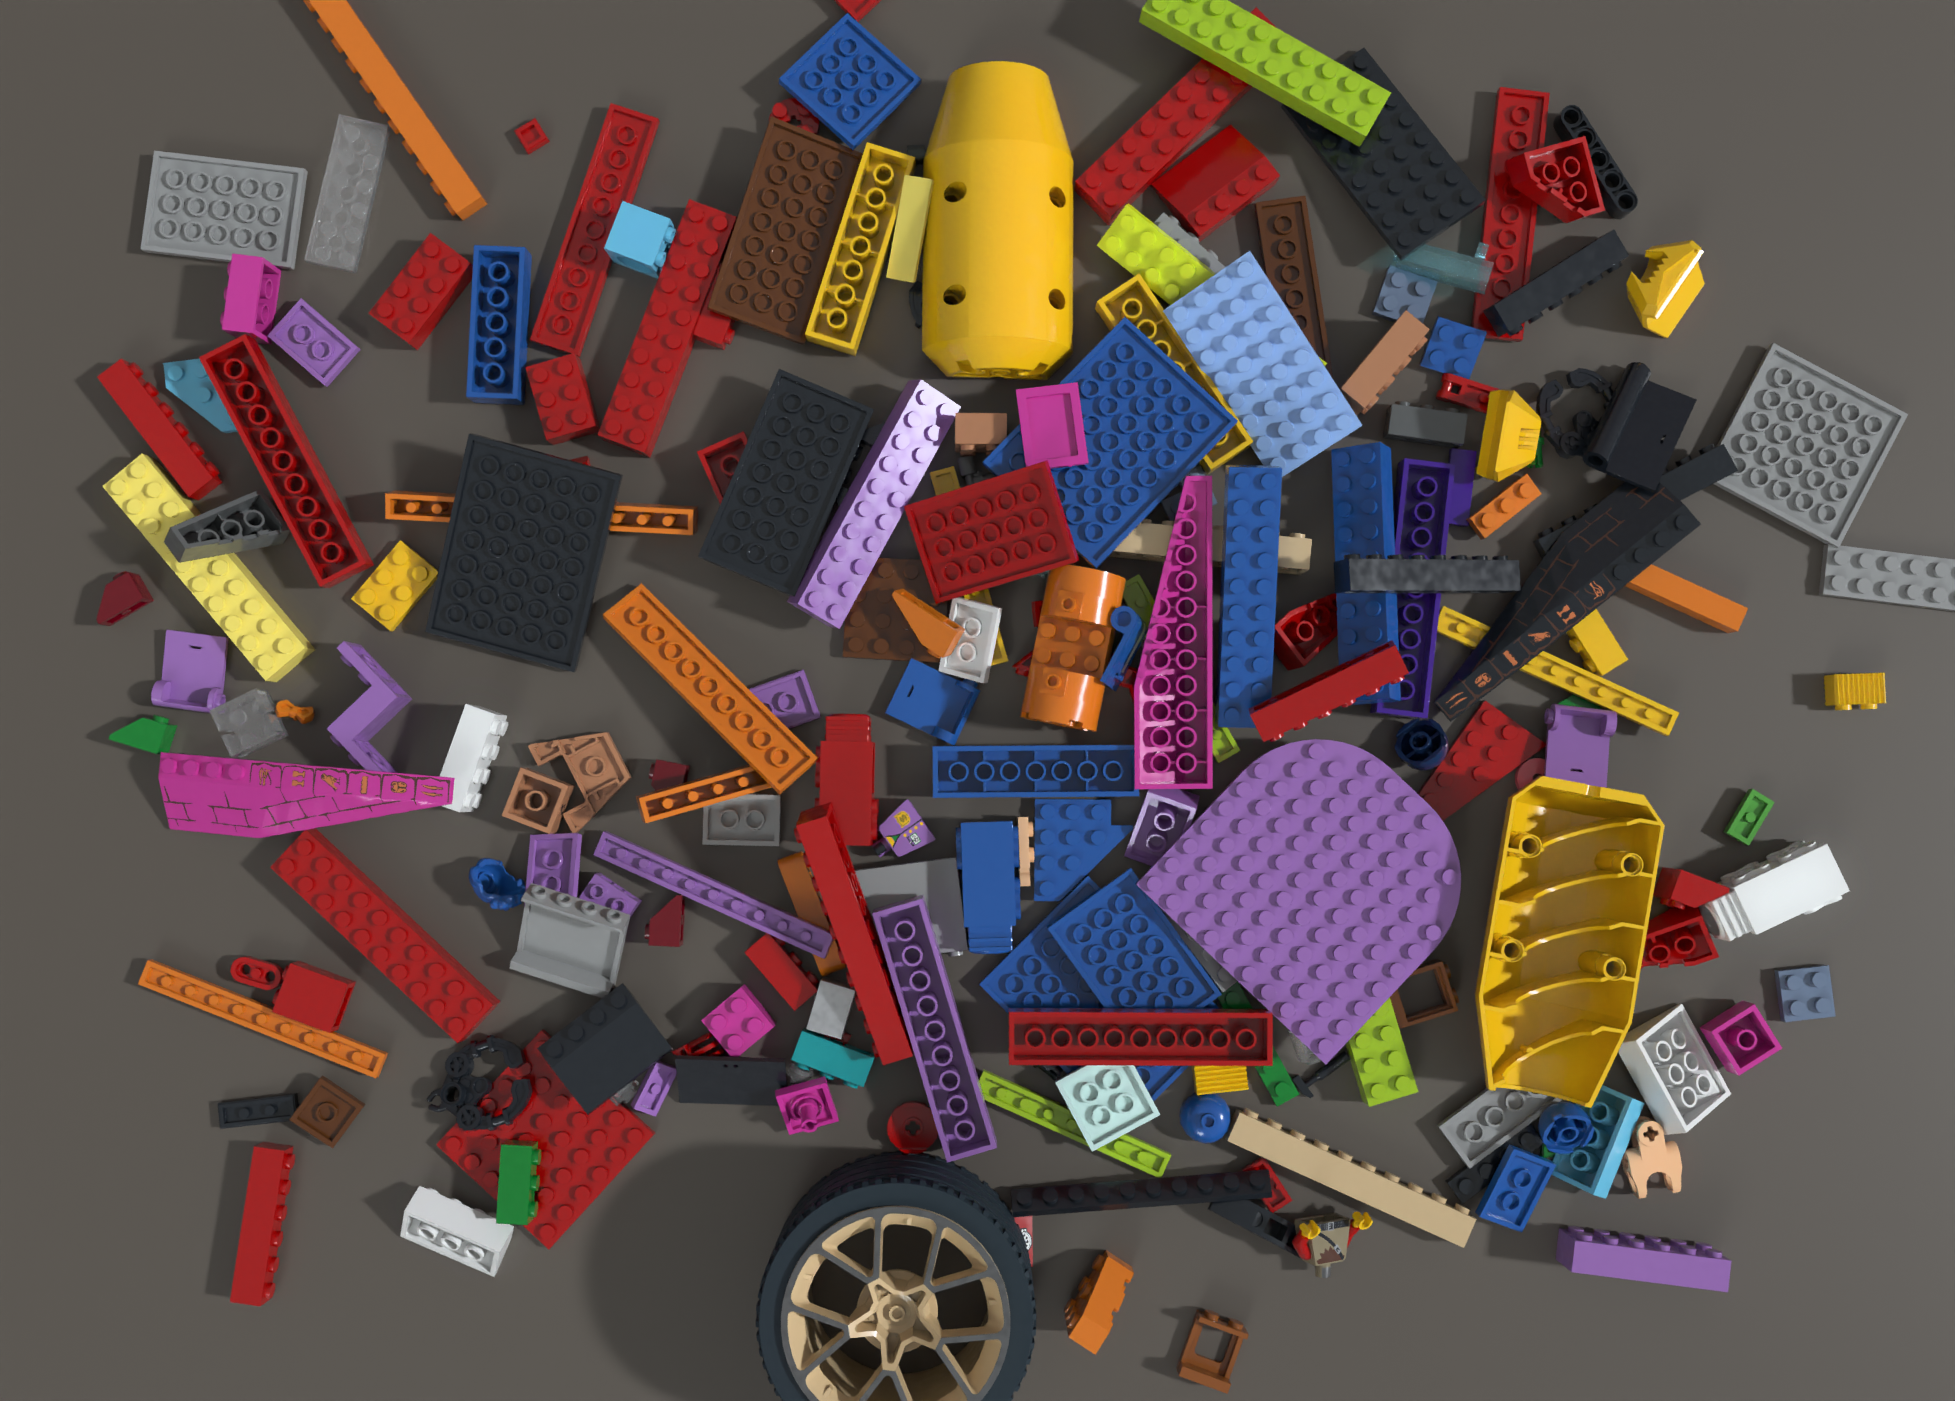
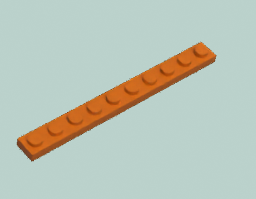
[138,959,388,1078]

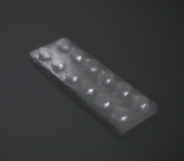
[304,114,391,273]

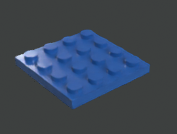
[779,13,922,150]

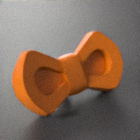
[275,700,315,724]

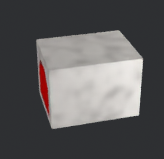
[806,976,856,1039]

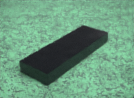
[218,1093,299,1129]

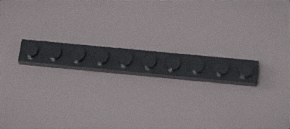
[1011,1169,1272,1217]

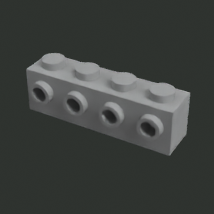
[1154,212,1228,274]

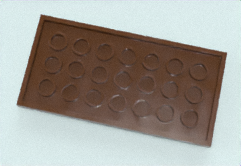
[707,116,863,345]

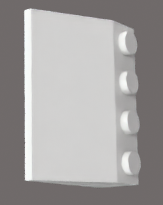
[1618,1004,1731,1135]

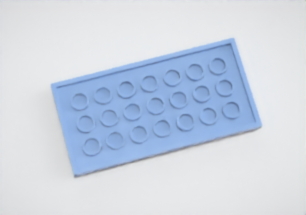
[1163,251,1362,477]

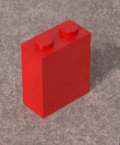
[272,961,356,1033]

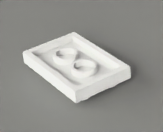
[939,597,1002,683]

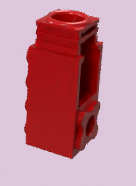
[815,713,879,846]

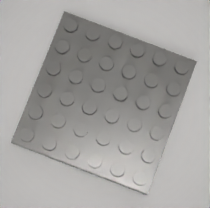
[1714,343,1908,548]

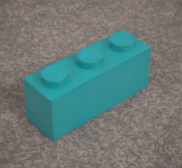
[791,1028,875,1089]

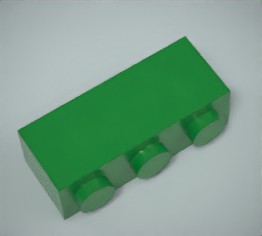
[496,1140,541,1225]

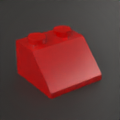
[1653,867,1730,910]

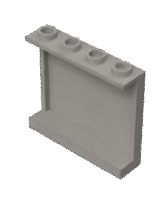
[855,857,968,957]
[509,883,630,998]

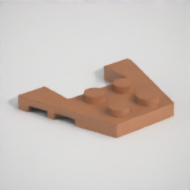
[528,732,632,833]

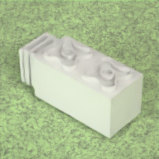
[1699,840,1850,941]

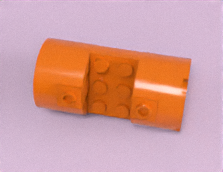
[1020,565,1126,732]

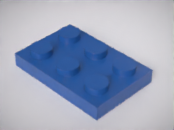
[1475,1144,1556,1232]

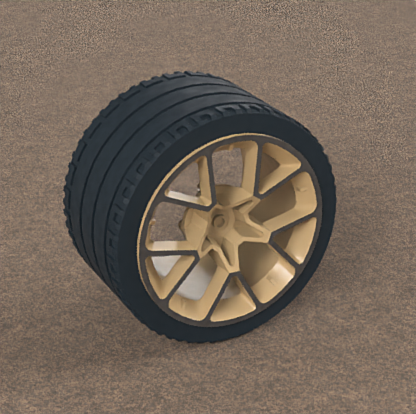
[756,1151,1036,1401]

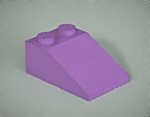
[1124,789,1200,866]

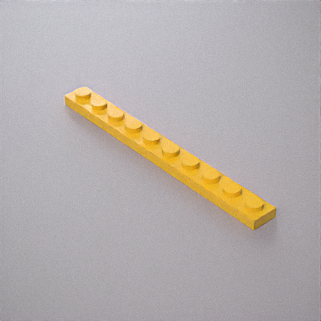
[1437,606,1679,736]

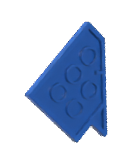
[1034,799,1133,901]

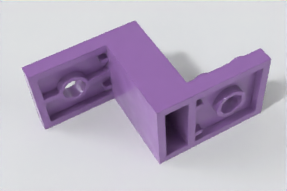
[327,641,412,773]

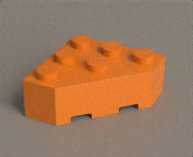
[1064,1250,1134,1355]

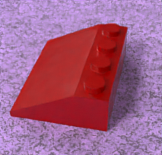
[1151,124,1280,241]

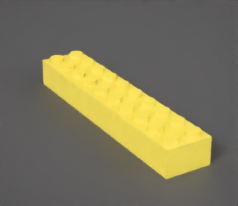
[103,453,316,682]

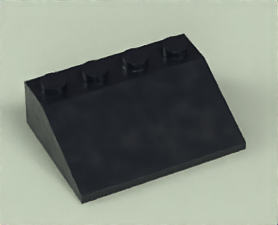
[538,983,673,1115]

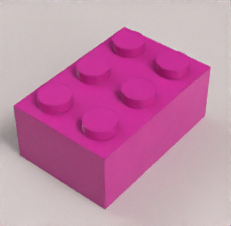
[220,254,281,345]

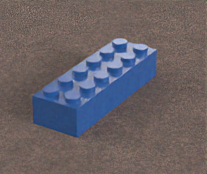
[466,245,532,405]

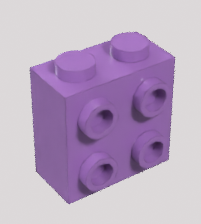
[579,873,642,918]

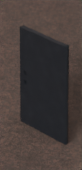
[675,1055,787,1106]

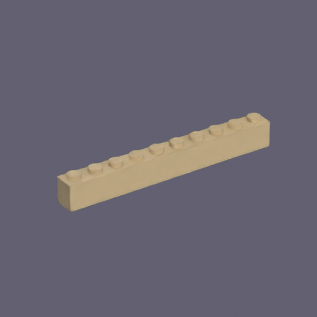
[1224,1108,1477,1248]

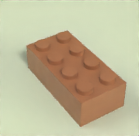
[1340,310,1430,415]

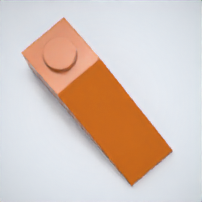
[892,589,965,658]

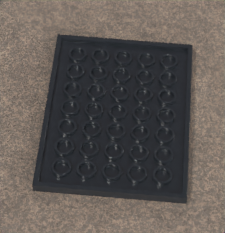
[425,433,623,672]

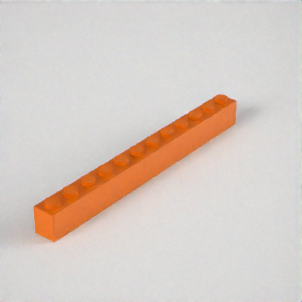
[303,0,487,221]
[385,490,698,535]

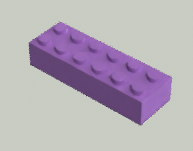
[1556,1226,1731,1292]

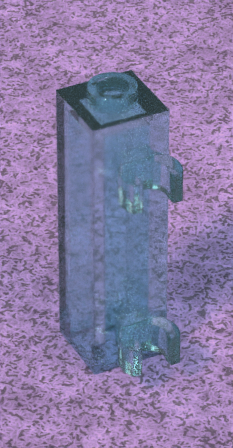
[1393,242,1494,294]

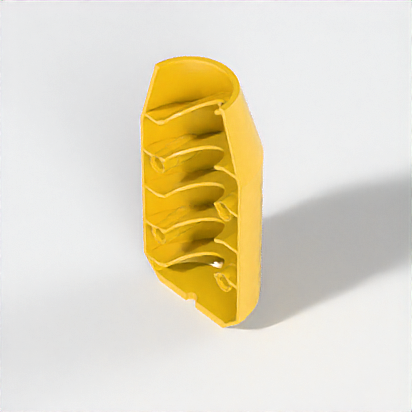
[922,61,1074,380]
[1475,776,1665,1108]

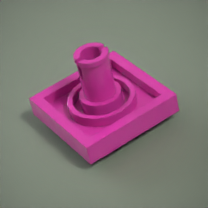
[775,1076,839,1135]

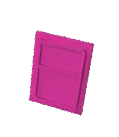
[1016,382,1089,469]

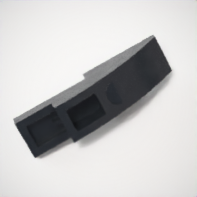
[1208,1200,1300,1258]

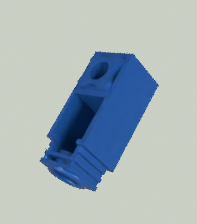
[956,820,1021,954]

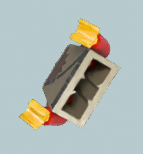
[1292,1212,1373,1278]

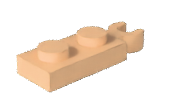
[1016,816,1034,887]

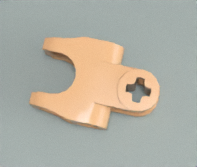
[1622,1116,1682,1199]

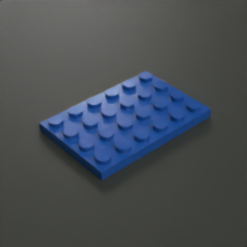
[1047,868,1222,1009]

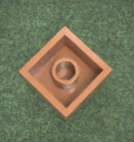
[955,413,1007,457]
[502,767,575,834]

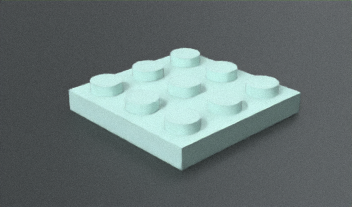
[1055,1065,1160,1152]

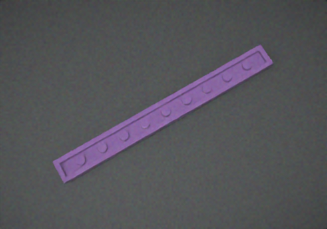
[593,831,833,959]

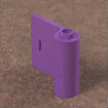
[151,629,229,714]
[1544,704,1617,788]

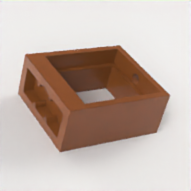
[1390,959,1459,1029]

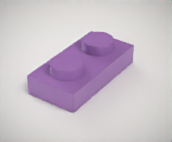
[631,1061,677,1117]

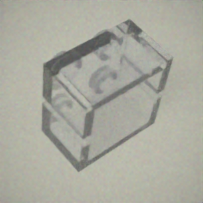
[209,688,289,758]

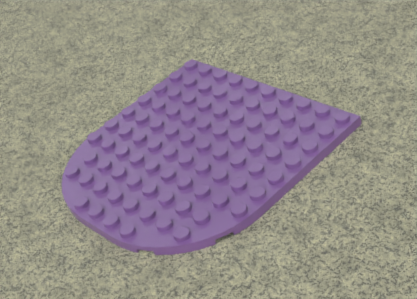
[1136,739,1461,1064]

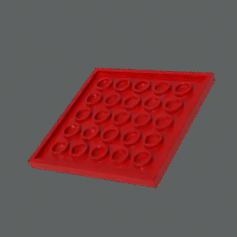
[436,1029,655,1249]

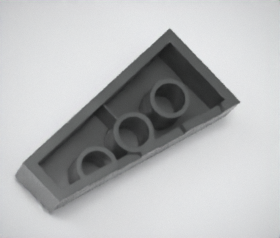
[164,489,290,563]

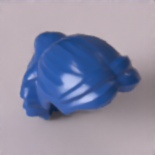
[469,858,526,911]

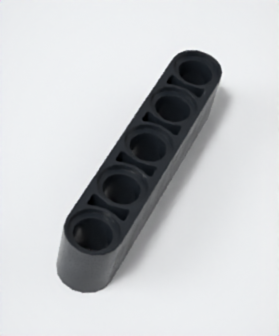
[1553,105,1638,219]

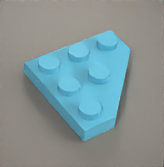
[163,359,238,433]

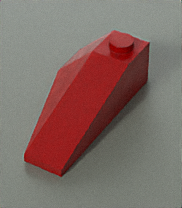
[1274,593,1338,671]
[1641,906,1719,969]

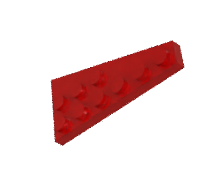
[1417,700,1546,821]

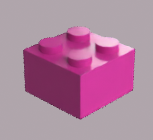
[701,984,777,1057]
[1699,1001,1782,1076]

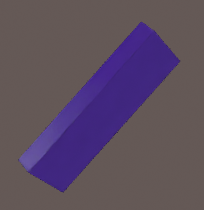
[1448,448,1477,527]

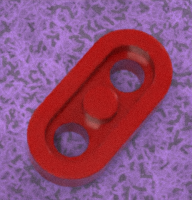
[231,956,284,990]

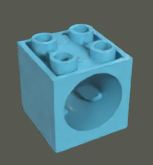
[604,201,677,279]

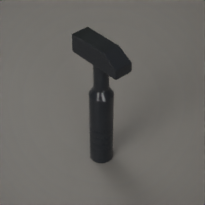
[1292,1051,1350,1098]

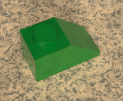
[109,714,177,754]

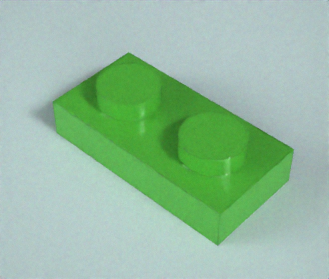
[1723,789,1775,846]

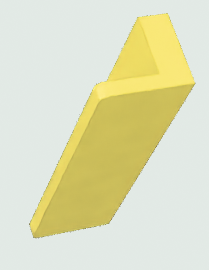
[886,175,934,283]

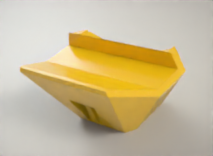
[1626,240,1705,338]
[1475,389,1541,482]

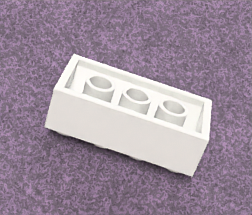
[400,1186,514,1277]

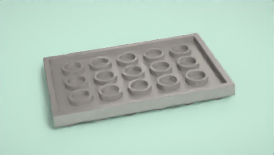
[140,150,308,270]

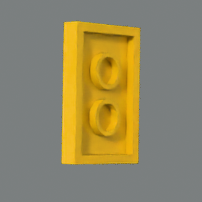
[351,540,438,632]

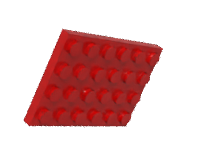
[904,460,1079,604]

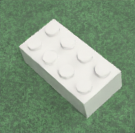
[440,704,508,812]

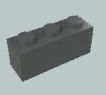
[1383,401,1468,449]

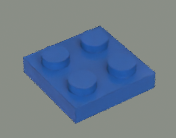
[1419,316,1487,379]

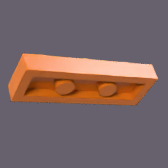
[1466,474,1542,540]

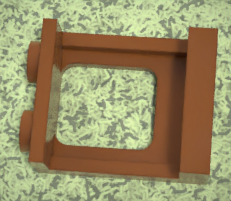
[1176,1309,1249,1394]

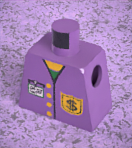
[872,799,936,857]

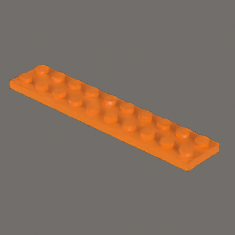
[603,583,818,795]

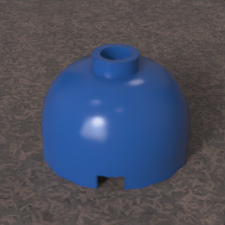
[1179,1092,1231,1143]
[1538,1102,1594,1154]

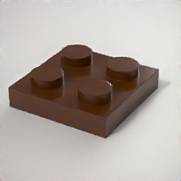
[289,1075,365,1149]

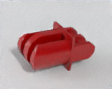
[672,1032,724,1057]

